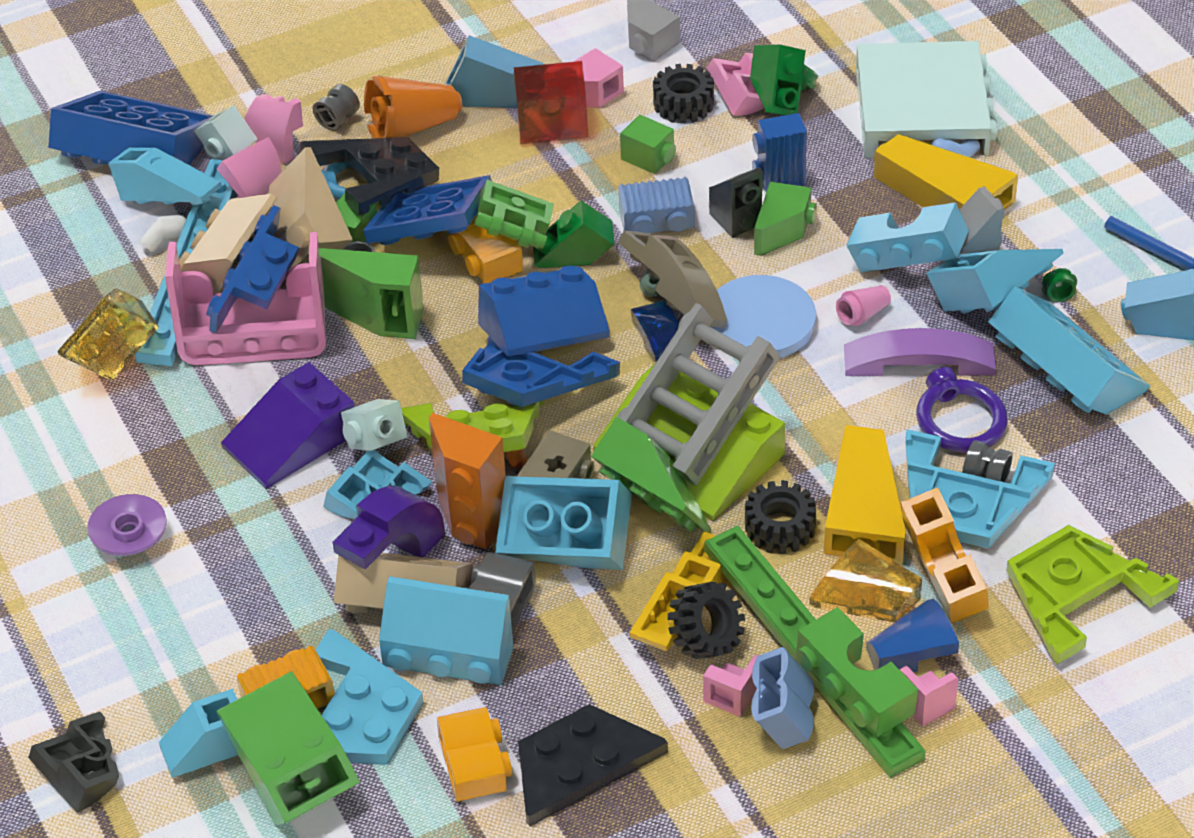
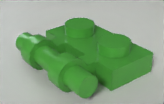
[474,180,554,249]

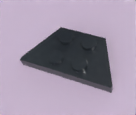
[518,704,668,827]

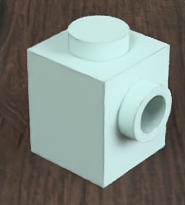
[194,105,257,160]
[341,399,407,451]

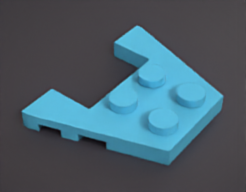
[905,429,1055,549]
[316,629,424,765]

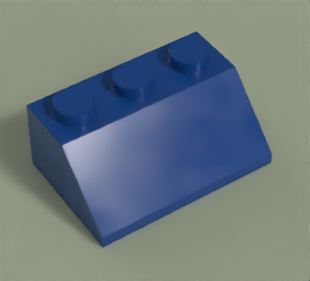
[478,266,610,357]

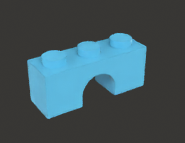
[846,203,969,273]

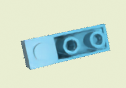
[108,147,222,205]

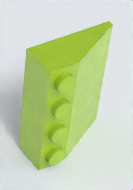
[593,362,785,522]

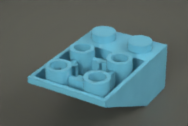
[926,249,1064,313]

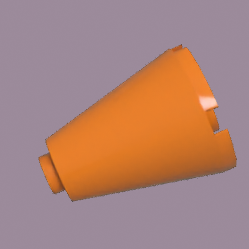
[364,75,462,138]

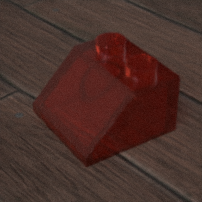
[513,61,588,144]

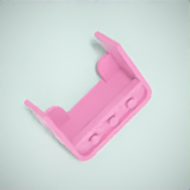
[165,232,326,365]

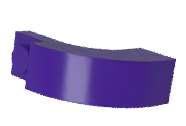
[332,486,446,570]

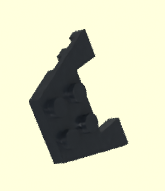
[300,137,440,215]

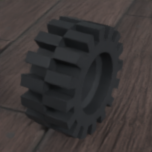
[653,64,714,123]
[745,480,816,554]
[667,582,745,659]

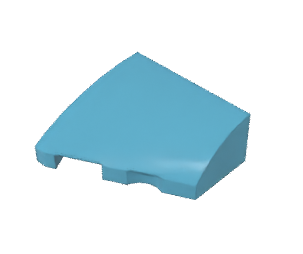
[323,450,432,519]

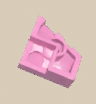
[706,53,764,116]
[244,94,303,164]
[216,137,281,198]

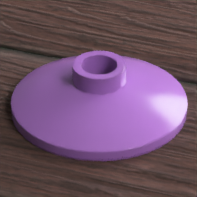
[87,494,167,556]

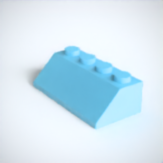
[988,286,1151,415]

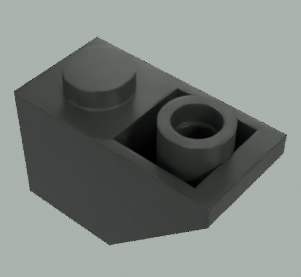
[709,167,763,238]

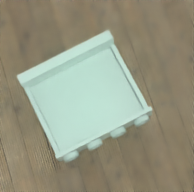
[856,41,997,158]

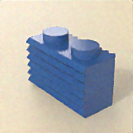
[752,113,807,192]

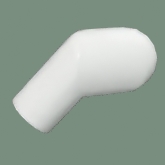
[139,215,186,253]

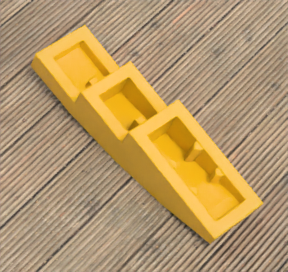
[629,531,725,652]

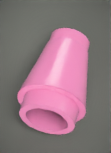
[836,285,891,326]

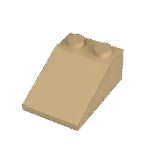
[269,147,353,280]

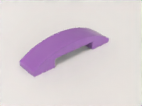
[844,328,996,376]

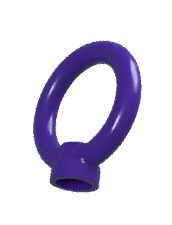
[916,367,1008,453]

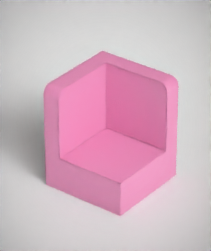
[703,655,758,717]
[900,666,958,727]

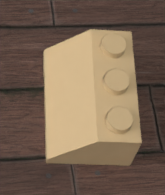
[179,194,277,294]
[333,552,473,613]

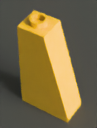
[874,134,1018,210]
[824,425,906,564]

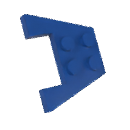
[462,337,620,407]

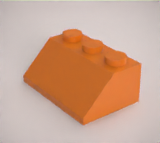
[429,413,506,550]

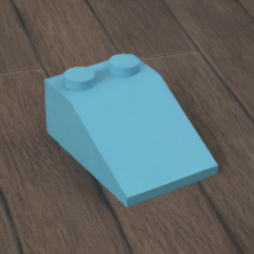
[495,476,632,570]

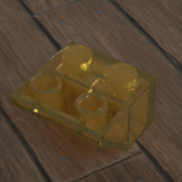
[57,288,159,380]

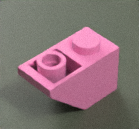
[546,48,624,108]

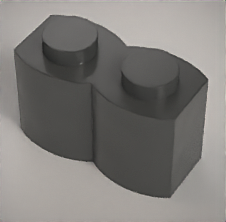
[469,552,536,635]

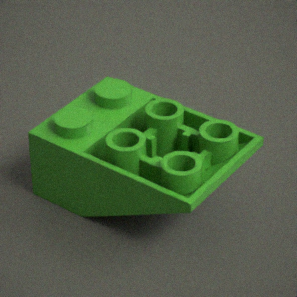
[319,248,424,339]
[591,417,711,533]
[216,671,360,825]

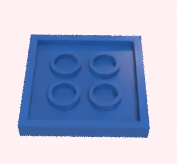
[363,175,492,245]

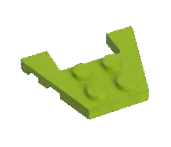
[401,400,545,452]
[1006,525,1179,665]

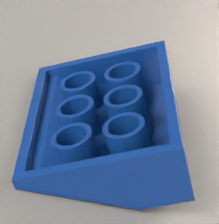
[48,91,214,165]

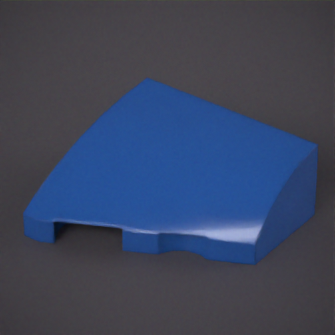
[866,598,959,672]

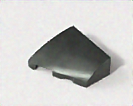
[28,711,119,813]

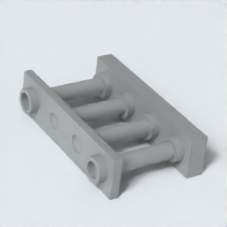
[617,303,781,486]

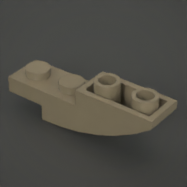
[619,231,728,328]

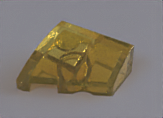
[809,539,922,623]

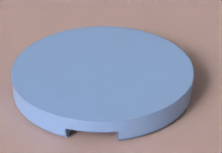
[711,275,816,359]

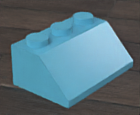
[379,576,513,685]

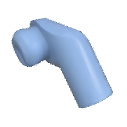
[931,138,980,157]

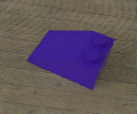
[221,362,355,489]

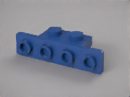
[206,205,299,333]

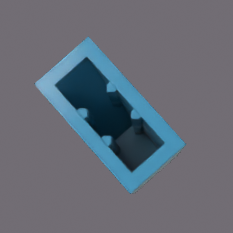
[445,35,546,108]
[1121,269,1194,340]

